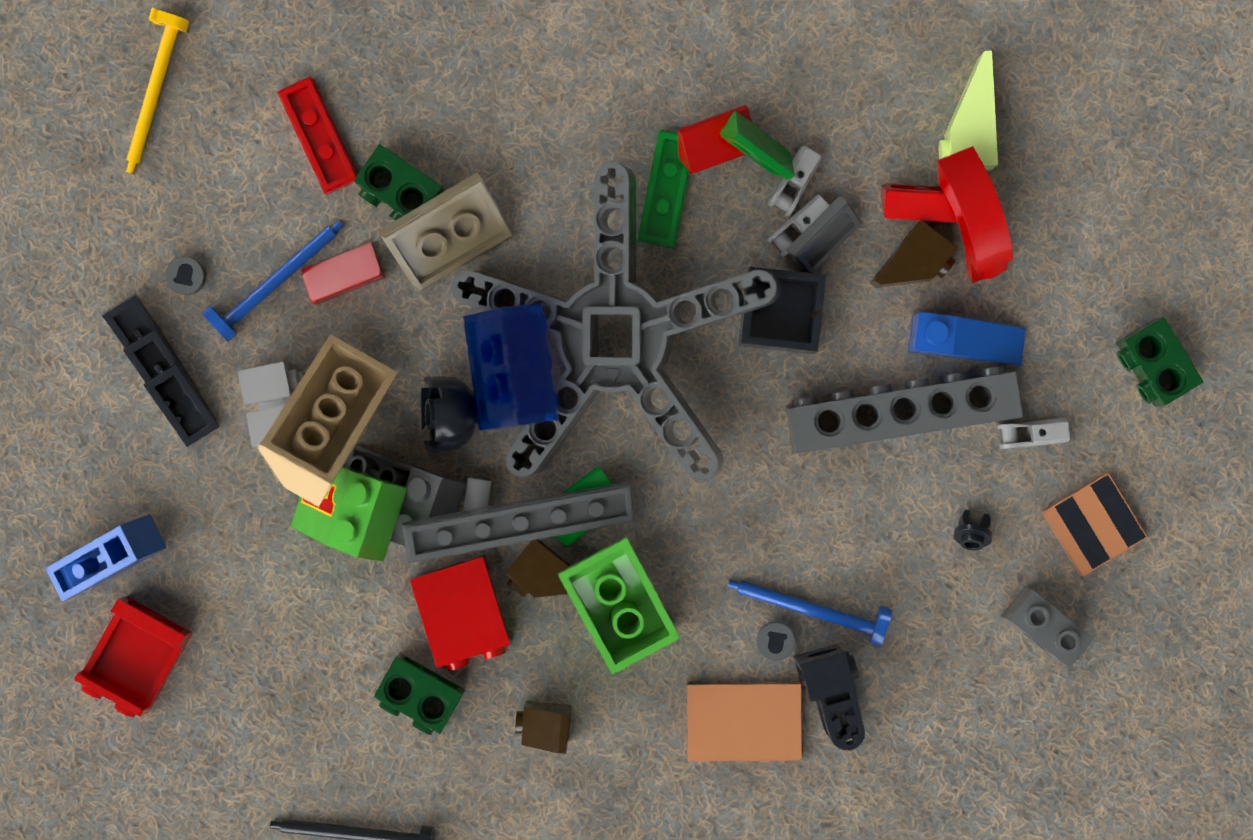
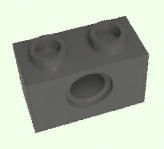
[1001,587,1094,668]

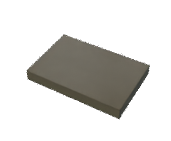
[378,172,514,292]

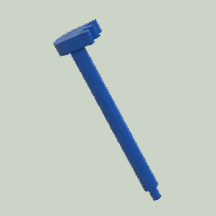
[202,220,343,342]
[727,580,892,647]

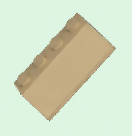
[258,334,398,507]

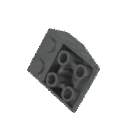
[345,445,466,546]

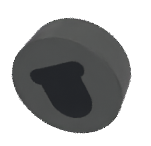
[165,257,206,295]
[757,622,795,661]

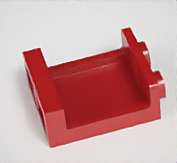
[409,555,512,671]
[74,596,193,717]

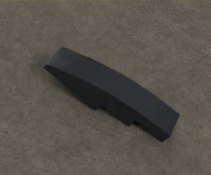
[102,293,220,447]

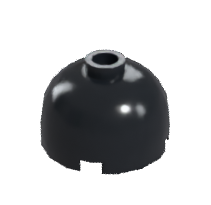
[420,376,483,452]

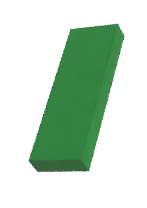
[637,130,689,249]

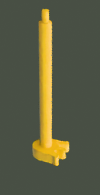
[126,8,190,174]

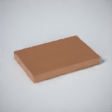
[687,683,802,761]

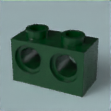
[353,144,445,221]
[1116,317,1204,407]
[373,653,466,735]

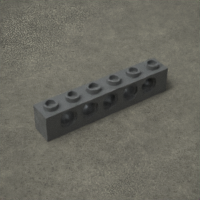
[786,366,1023,454]

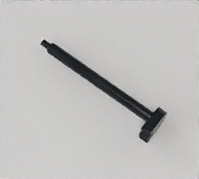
[270,819,435,840]

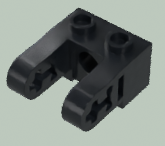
[793,644,865,751]

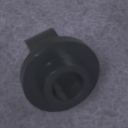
[954,509,993,551]

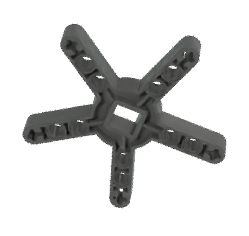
[452,162,781,481]

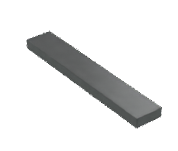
[401,481,635,563]

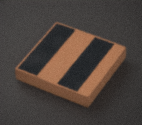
[1041,472,1148,577]

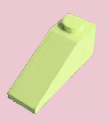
[939,51,998,170]

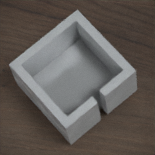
[238,362,305,448]

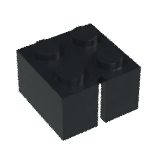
[738,266,826,354]

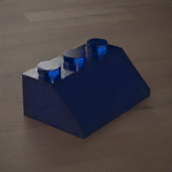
[463,303,558,431]

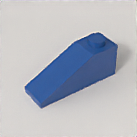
[908,312,1026,366]
[45,514,167,602]

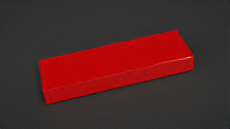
[277,76,358,195]

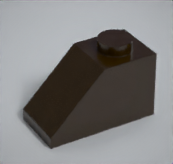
[870,220,957,288]
[504,539,571,598]
[515,702,571,754]

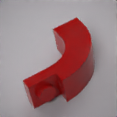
[937,146,1013,283]

